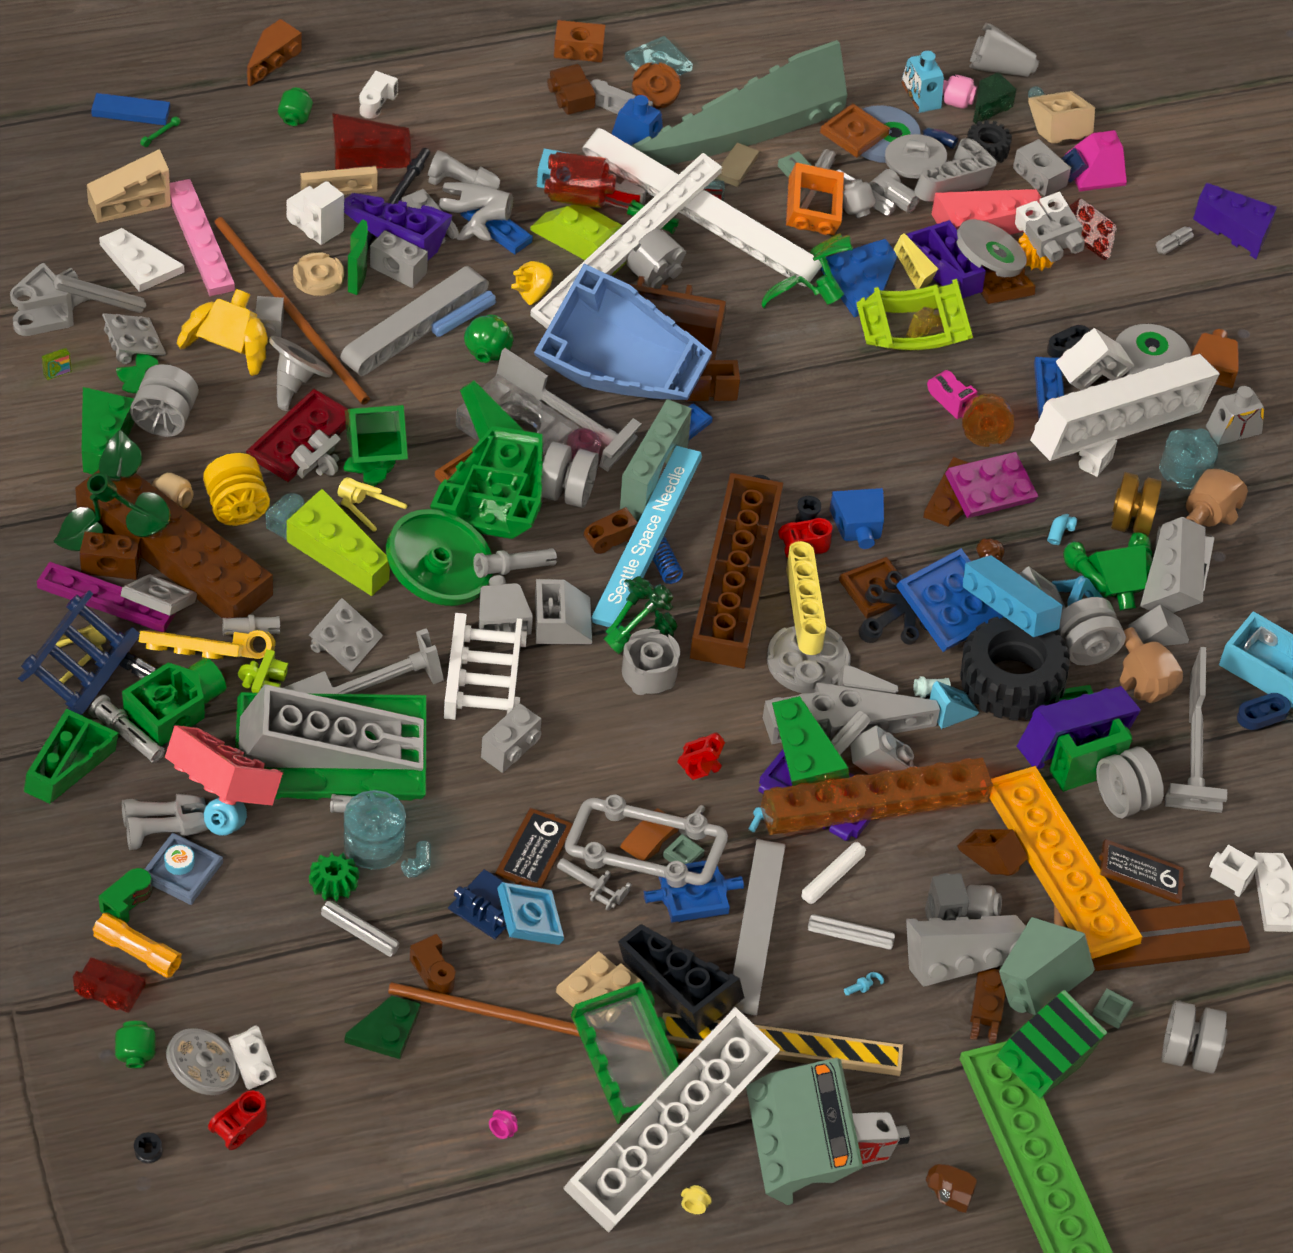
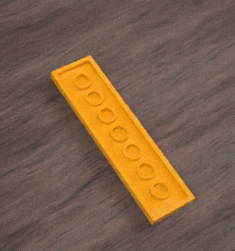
[983,766,1142,959]

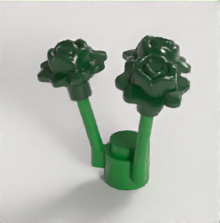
[603,576,678,655]

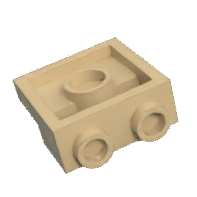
[556,952,643,1029]

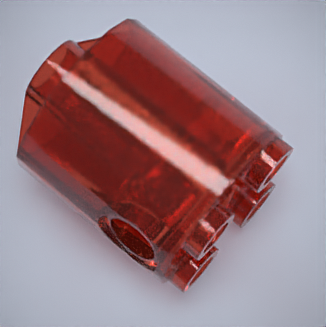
[544,152,616,208]

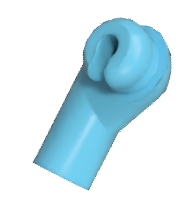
[1047,514,1077,545]

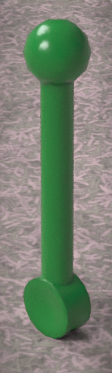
[140,116,181,147]

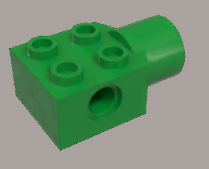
[122,658,226,746]

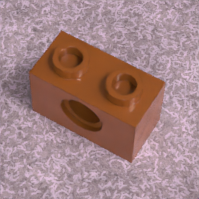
[554,20,605,62]

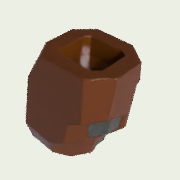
[926,1164,977,1213]

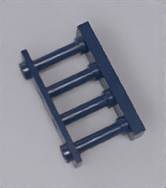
[18,590,140,716]

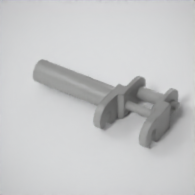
[557,858,632,911]

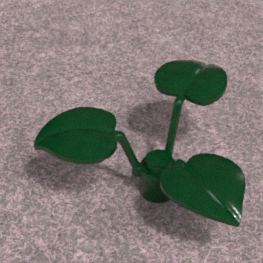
[54,430,171,551]

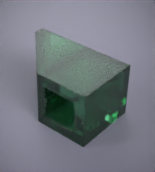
[973,72,1017,124]

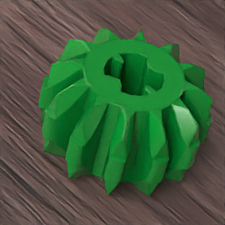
[309,851,359,903]

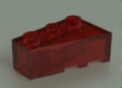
[332,113,411,170]

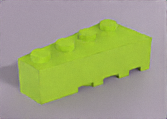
[287,489,390,596]

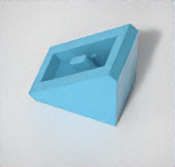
[930,681,979,729]

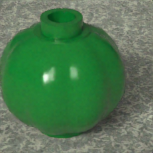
[464,315,514,363]

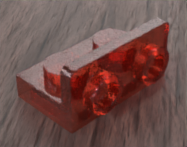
[73,957,146,1013]

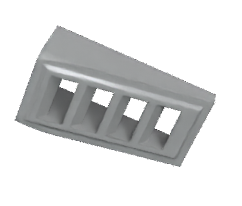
[838,664,898,694]

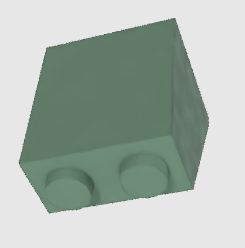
[999,917,1095,1015]

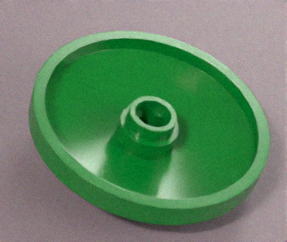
[386,509,493,606]

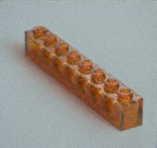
[760,758,993,835]

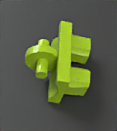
[238,649,288,693]

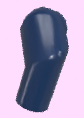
[923,128,958,149]

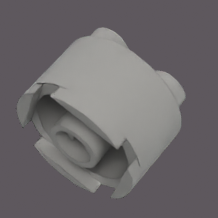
[627,229,686,289]
[622,629,680,695]

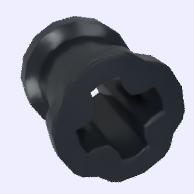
[795,496,822,523]

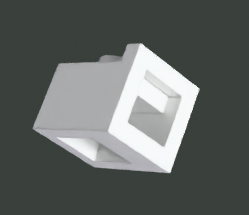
[1079,440,1117,477]
[1209,845,1259,897]

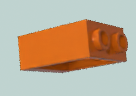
[786,163,844,235]

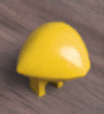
[511,261,553,305]

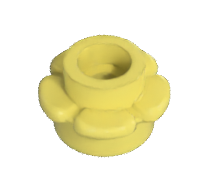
[681,1185,712,1214]

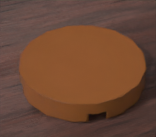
[632,62,680,109]

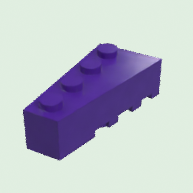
[1016,686,1141,769]

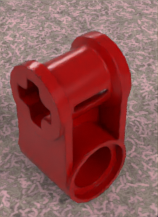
[778,518,832,557]
[208,1090,267,1150]

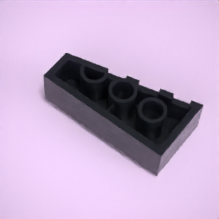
[618,924,745,1034]

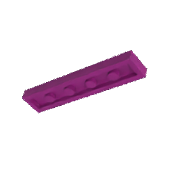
[37,562,176,633]

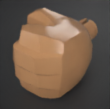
[1186,469,1248,527]
[1120,627,1183,703]

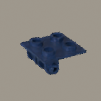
[448,869,507,940]

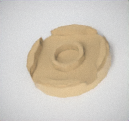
[293,253,344,296]

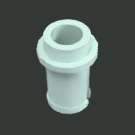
[913,676,951,699]

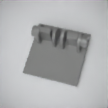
[102,313,166,364]
[309,598,383,673]

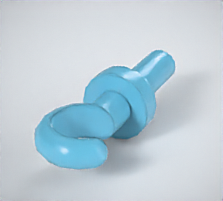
[749,794,773,832]
[844,972,884,995]

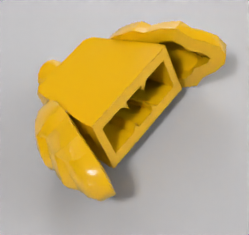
[177,289,268,376]

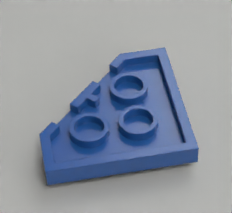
[819,239,897,317]

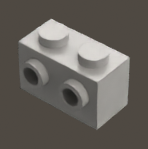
[481,703,541,773]

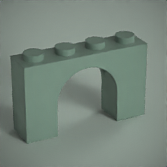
[620,399,692,522]

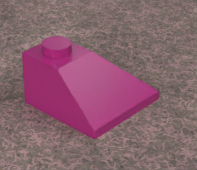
[1065,130,1127,192]

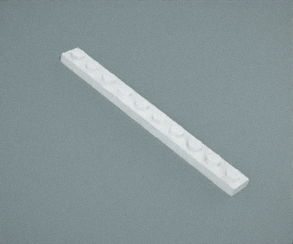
[530,153,722,328]

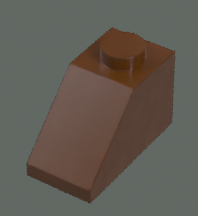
[957,829,1028,876]

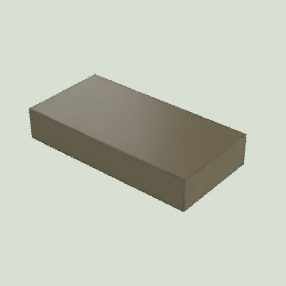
[715,143,759,187]

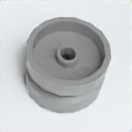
[1057,597,1126,666]
[1096,747,1164,819]

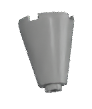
[969,23,1039,77]

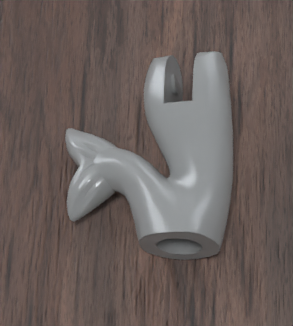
[439,182,513,241]

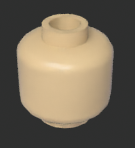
[152,472,193,509]

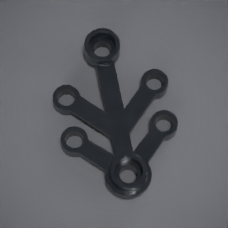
[858,571,928,645]

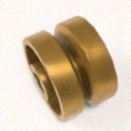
[1111,472,1162,536]

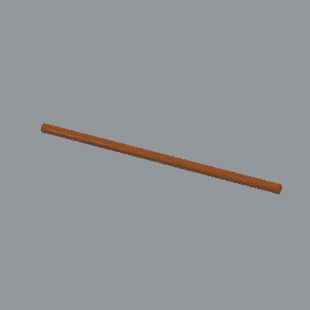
[215,217,370,405]
[388,982,694,1060]

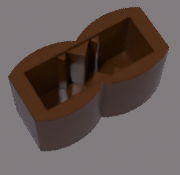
[547,64,596,114]

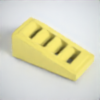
[894,234,938,289]

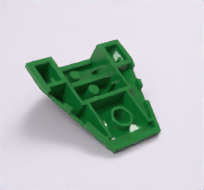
[430,426,544,539]

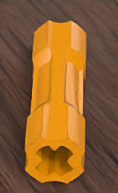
[93,912,182,978]

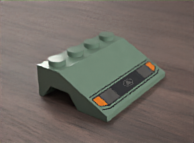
[746,1057,863,1205]

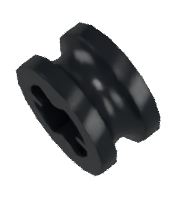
[133,1132,163,1164]

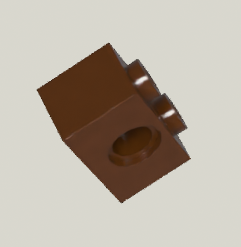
[80,531,141,580]

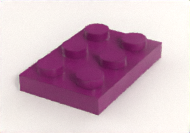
[945,452,1038,518]

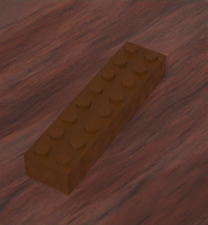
[75,470,273,618]
[690,473,783,669]

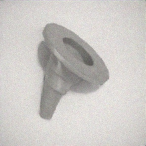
[269,336,333,411]

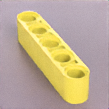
[786,541,826,655]

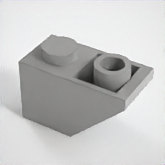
[850,725,914,775]

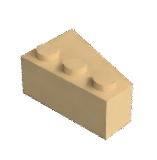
[87,149,171,223]

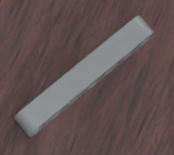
[340,266,489,376]
[729,839,785,1016]

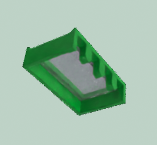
[571,981,679,1124]

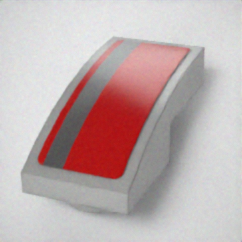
[593,173,646,209]

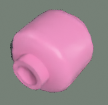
[942,74,977,109]

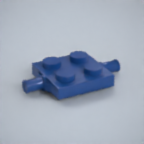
[644,861,744,923]

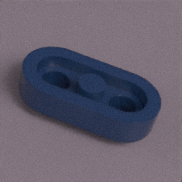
[1237,693,1291,730]

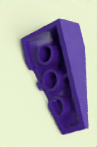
[344,193,452,261]

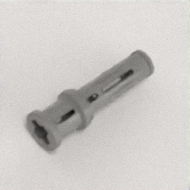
[474,548,557,578]
[89,695,165,763]

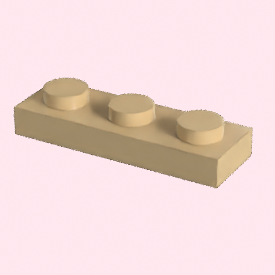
[301,166,377,194]

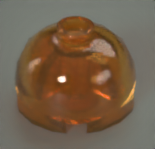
[962,393,1014,447]

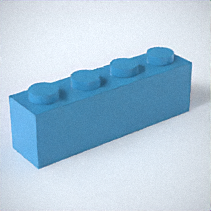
[963,555,1063,637]

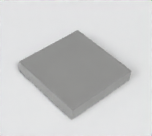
[121,574,197,616]

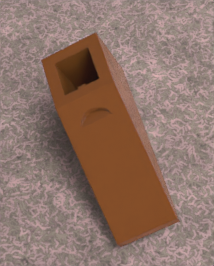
[247,19,302,86]

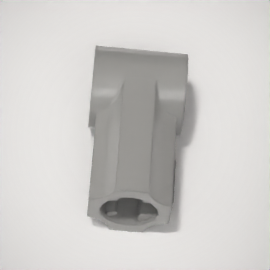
[869,169,920,213]

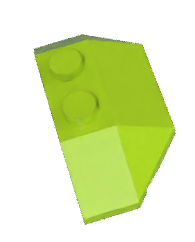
[530,203,627,276]

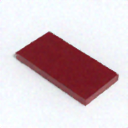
[246,389,348,482]

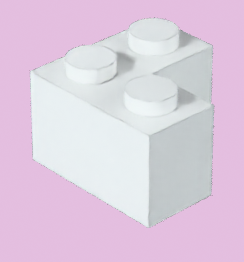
[286,181,344,245]
[1056,328,1134,390]

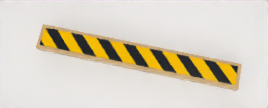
[662,1013,903,1076]

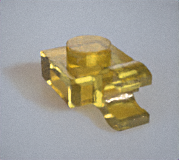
[906,307,942,338]

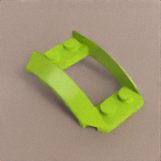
[856,279,973,350]

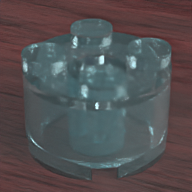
[1160,428,1218,489]

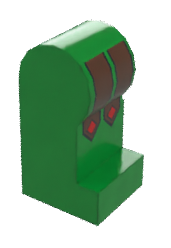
[99,868,152,923]

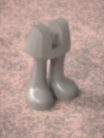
[428,150,500,190]
[122,794,208,850]

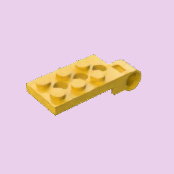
[139,630,275,659]

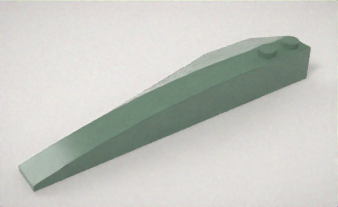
[631,40,847,166]

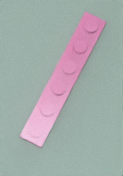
[170,179,235,296]

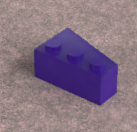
[1193,183,1277,259]
[903,220,986,299]

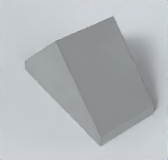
[1128,605,1189,646]

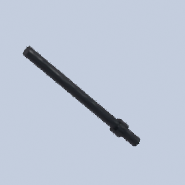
[367,148,430,250]

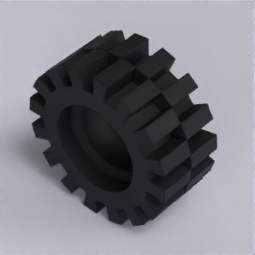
[967,120,1012,163]

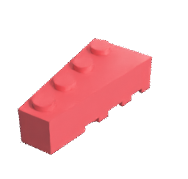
[932,189,1041,235]
[165,725,283,806]

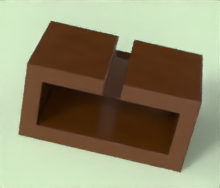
[685,360,740,401]

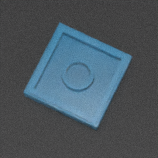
[497,882,564,945]

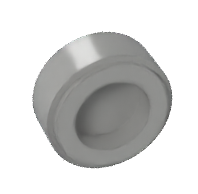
[794,660,823,688]

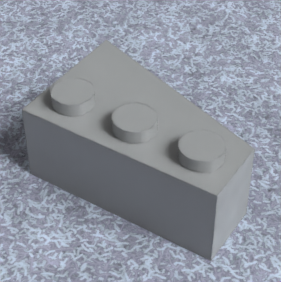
[1140,517,1205,613]

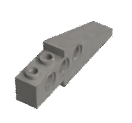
[763,683,940,744]

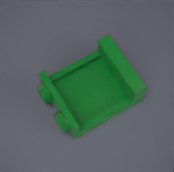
[1049,718,1132,792]

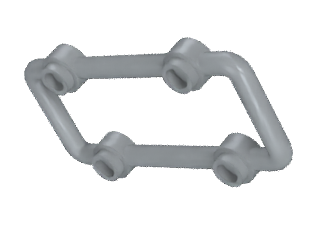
[565,795,728,888]

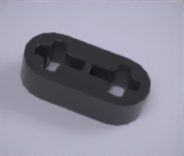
[1047,325,1091,358]

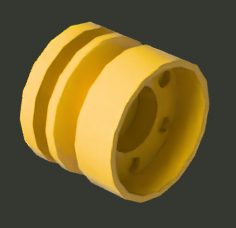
[203,453,270,526]

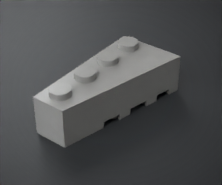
[906,915,1026,987]

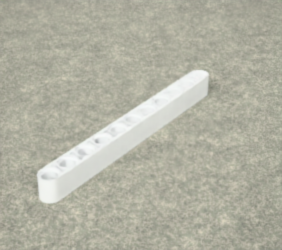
[582,128,822,287]

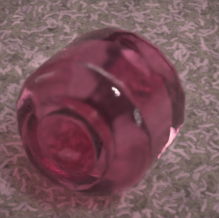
[566,428,601,462]

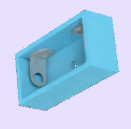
[1219,611,1293,708]

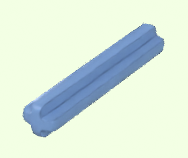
[431,291,496,337]

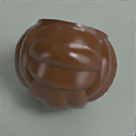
[976,538,1005,562]

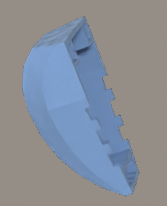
[534,263,712,400]

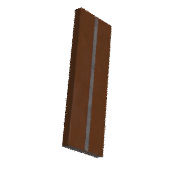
[1066,899,1250,972]

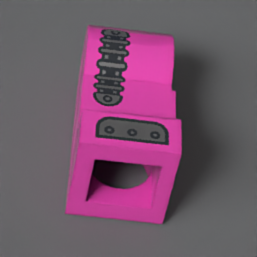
[927,370,978,419]

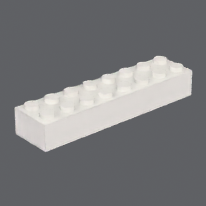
[1030,354,1220,461]
[563,1007,780,1232]

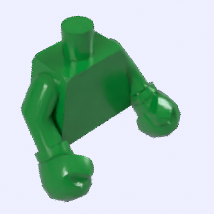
[1063,532,1153,611]

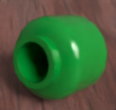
[278,87,313,126]
[115,1021,155,1069]

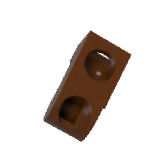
[584,507,638,554]
[410,934,456,995]

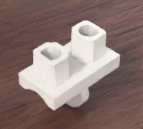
[228,1025,277,1090]

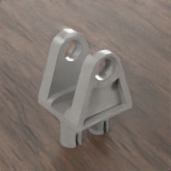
[10,263,90,336]

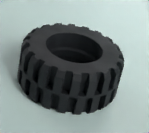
[960,616,1070,721]

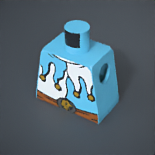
[901,51,944,113]

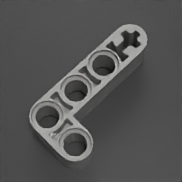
[914,138,997,201]

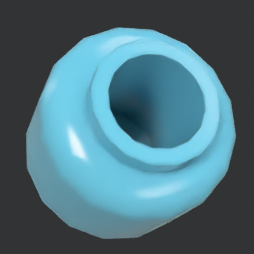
[204,797,247,835]

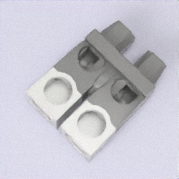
[1015,192,1085,262]

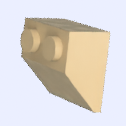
[1028,91,1095,143]

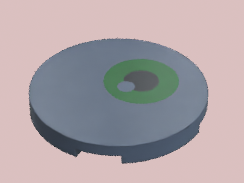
[861,105,921,163]

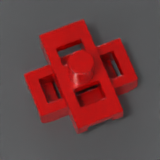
[677,732,725,780]

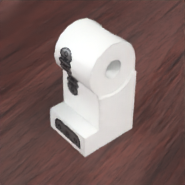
[359,71,398,119]

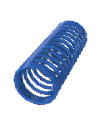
[653,535,683,584]

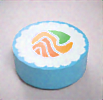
[164,845,194,875]

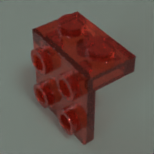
[1069,198,1116,260]

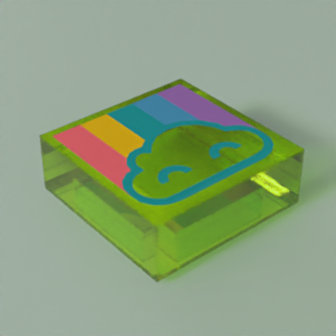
[42,348,72,380]

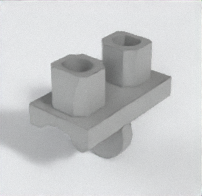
[291,429,341,479]

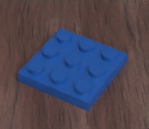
[896,548,1004,652]

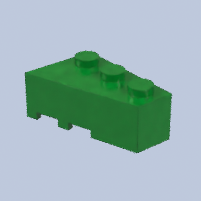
[81,387,135,474]
[772,696,850,793]
[24,709,119,804]

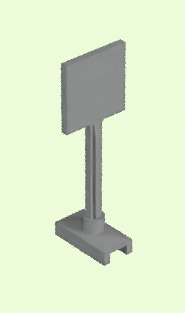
[494,348,642,472]
[283,628,444,694]
[1165,647,1227,813]

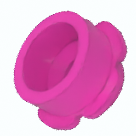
[489,1109,518,1139]

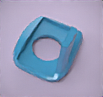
[1052,576,1103,606]

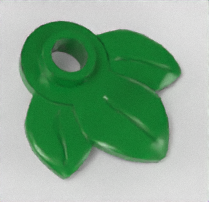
[116,353,159,393]
[344,457,396,486]

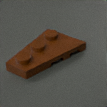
[923,457,969,527]

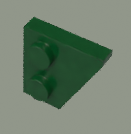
[345,996,420,1059]

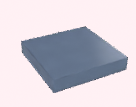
[145,832,223,905]

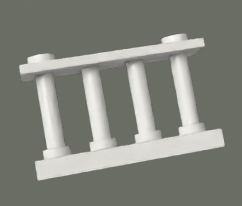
[444,613,527,720]

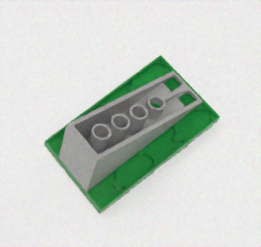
[235,684,426,801]

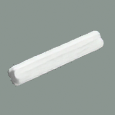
[801,842,866,904]

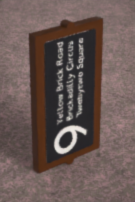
[496,808,573,889]
[1099,839,1185,904]

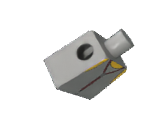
[1206,386,1264,445]

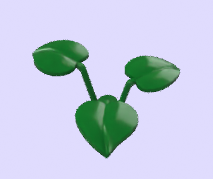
[761,233,853,309]

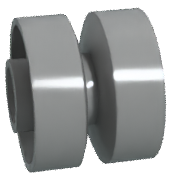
[130,364,199,437]
[542,442,599,508]
[1162,1000,1227,1074]

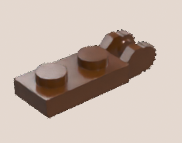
[970,969,1005,1044]

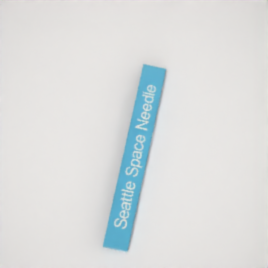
[591,446,702,629]

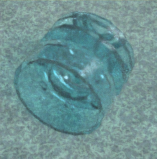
[343,790,406,869]

